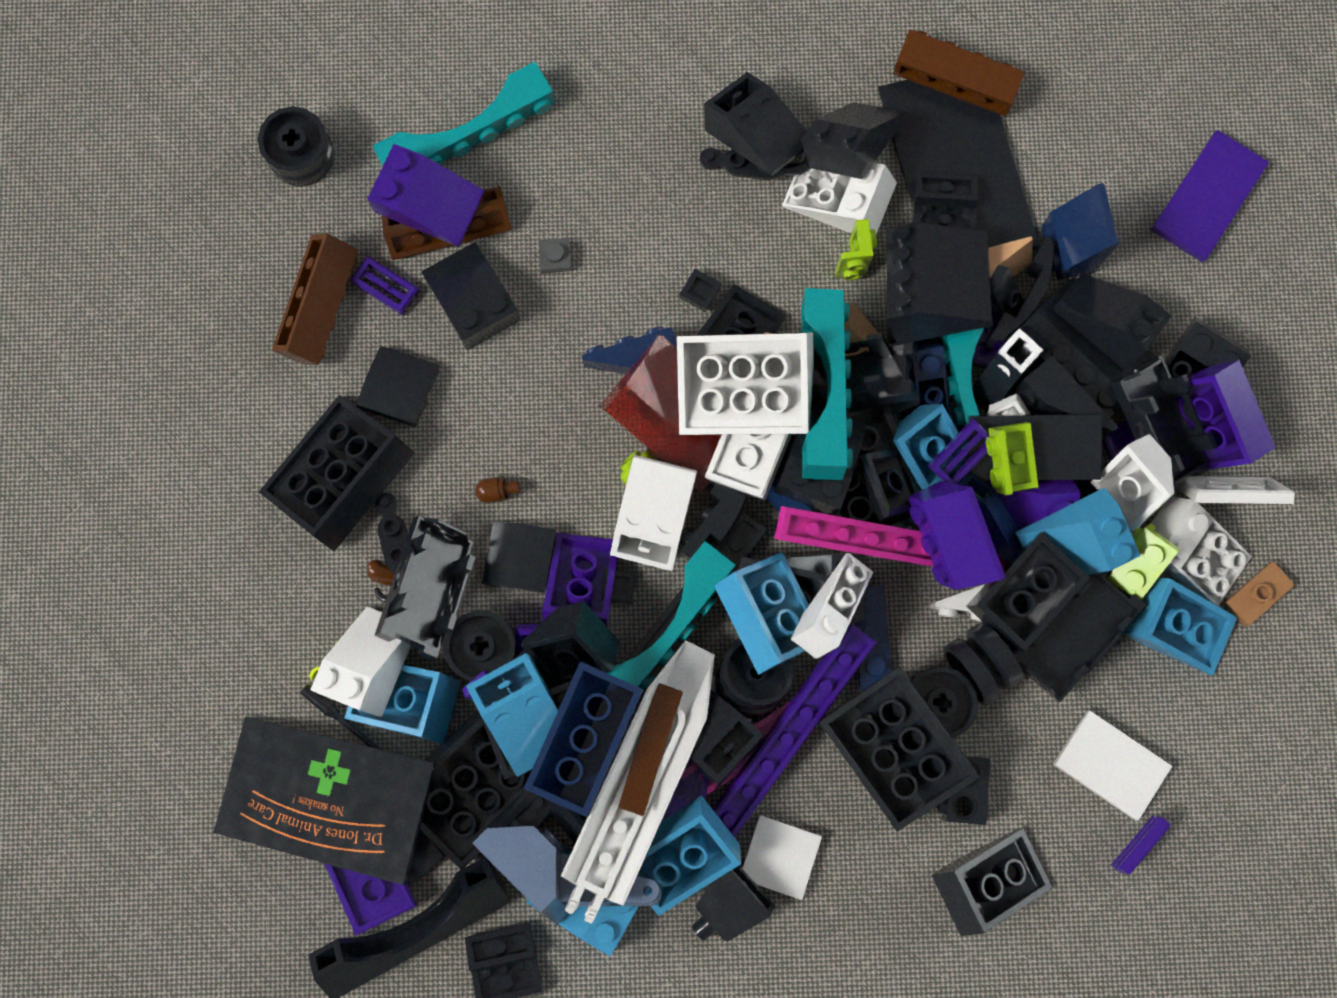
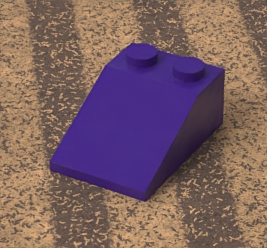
[367,144,485,247]
[985,480,1080,530]
[542,533,618,627]

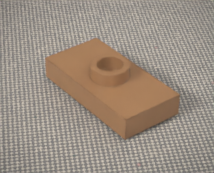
[1223,561,1295,627]

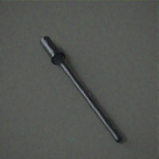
[300,684,382,750]

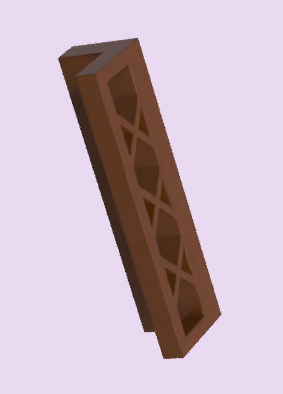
[381,186,512,260]

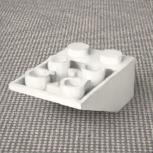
[782,153,897,234]
[610,455,697,571]
[1151,496,1252,606]

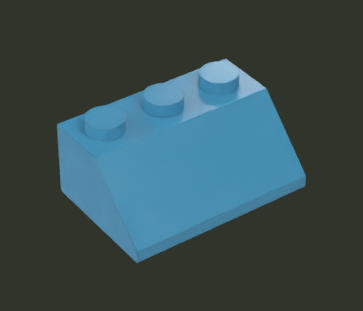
[714,552,809,675]

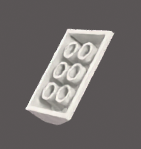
[677,333,814,435]

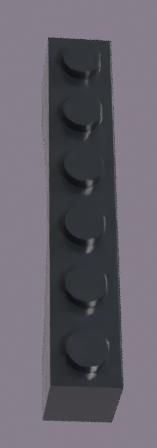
[308,857,510,998]

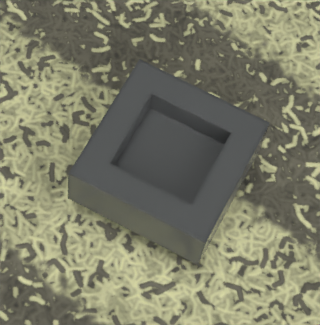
[538,238,572,274]

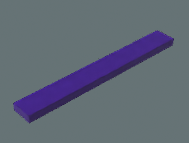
[712,623,877,837]

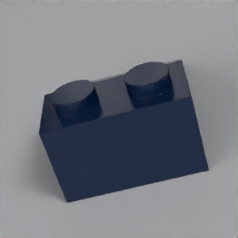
[1042,183,1119,280]

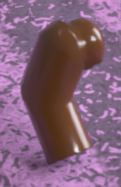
[367,559,394,586]

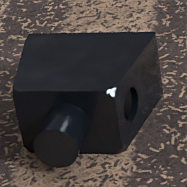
[692,865,775,942]

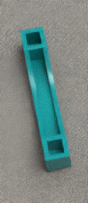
[372,61,555,167]
[801,288,853,480]
[939,328,989,481]
[608,541,736,693]

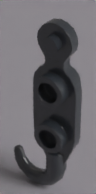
[700,148,809,180]
[374,493,408,603]

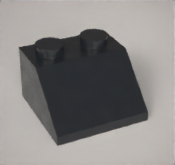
[521,601,619,684]

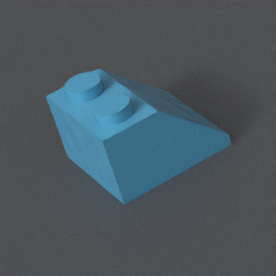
[893,404,968,490]

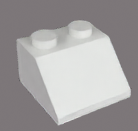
[1090,434,1174,532]

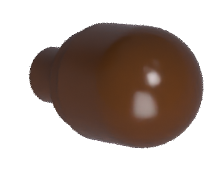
[475,477,520,503]

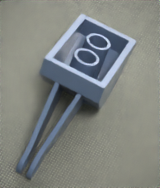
[473,826,662,925]

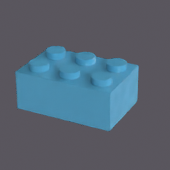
[637,795,741,916]

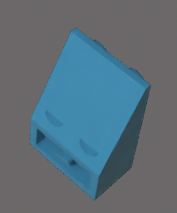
[466,653,559,777]

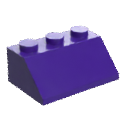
[1176,360,1276,469]
[908,481,1006,590]

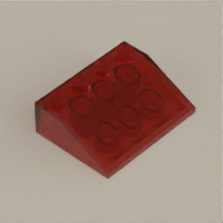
[598,334,722,492]

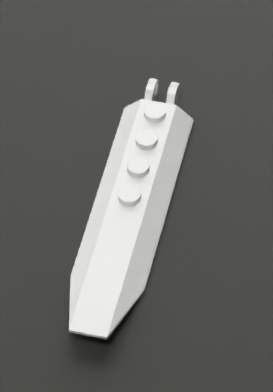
[561,640,715,924]

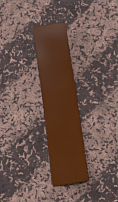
[619,683,683,816]

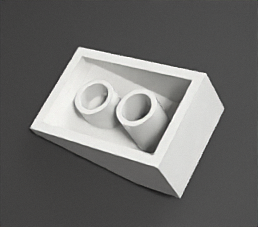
[311,607,411,717]

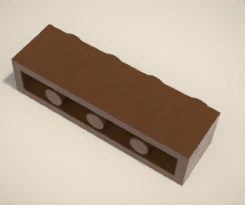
[893,29,1025,116]
[271,233,358,365]

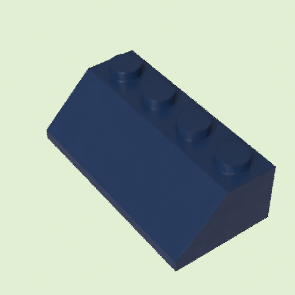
[524,662,644,817]

